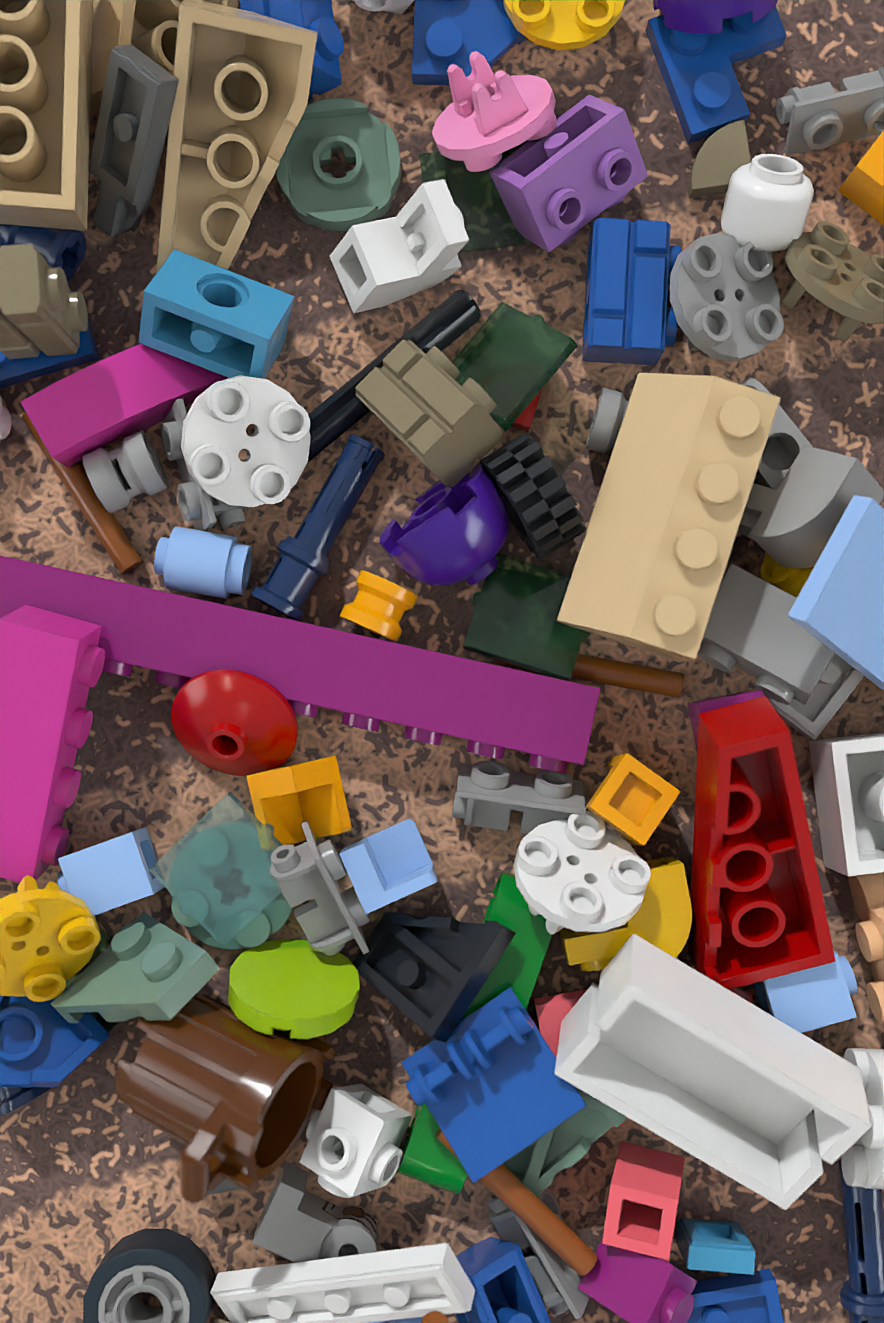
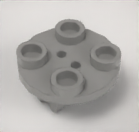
[670,233,784,362]

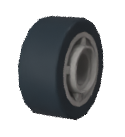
[83,1229,215,1323]

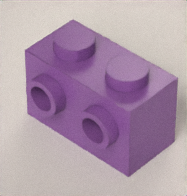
[489,95,648,252]

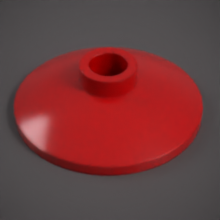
[171,669,298,776]

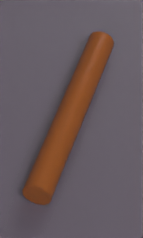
[22,412,143,575]
[493,638,684,698]
[435,1127,598,1276]

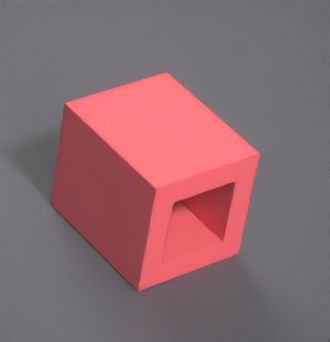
[602,1141,685,1261]

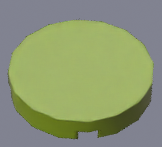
[228,939,360,1039]

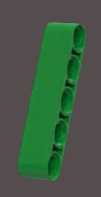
[396,872,553,1195]

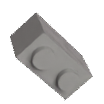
[697,564,835,705]

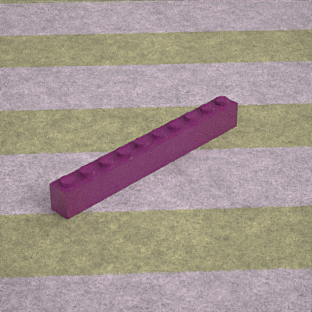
[0,555,601,774]

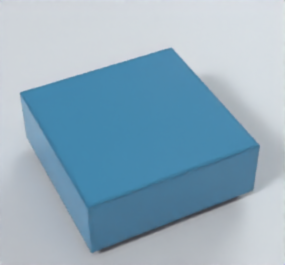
[676,1218,756,1275]

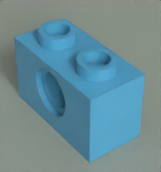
[139,249,295,379]

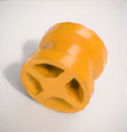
[340,570,418,643]

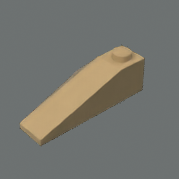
[156,0,317,273]

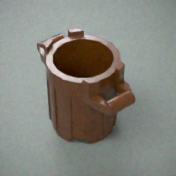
[115,993,335,1202]

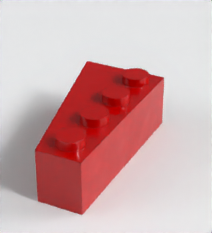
[689,696,836,990]

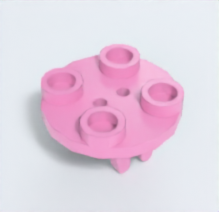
[432,51,557,172]

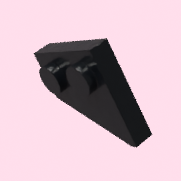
[352,912,516,1043]

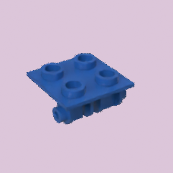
[401,987,587,1183]

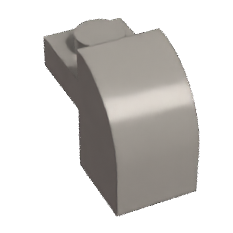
[738,445,884,569]

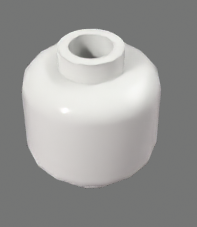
[721,154,814,255]

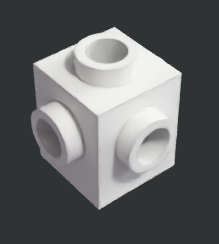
[300,1084,412,1198]

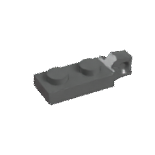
[89,44,179,237]

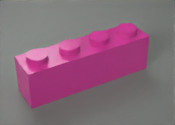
[0,605,105,883]

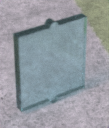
[149,791,282,947]

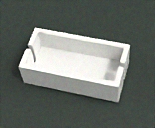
[554,933,871,1210]

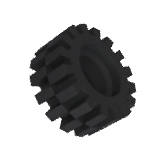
[479,433,586,559]

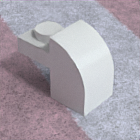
[330,179,469,314]

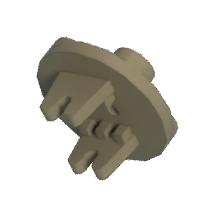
[781,221,884,343]

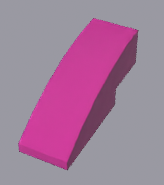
[20,344,229,467]

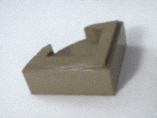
[688,120,751,198]

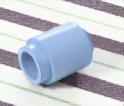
[154,526,252,599]

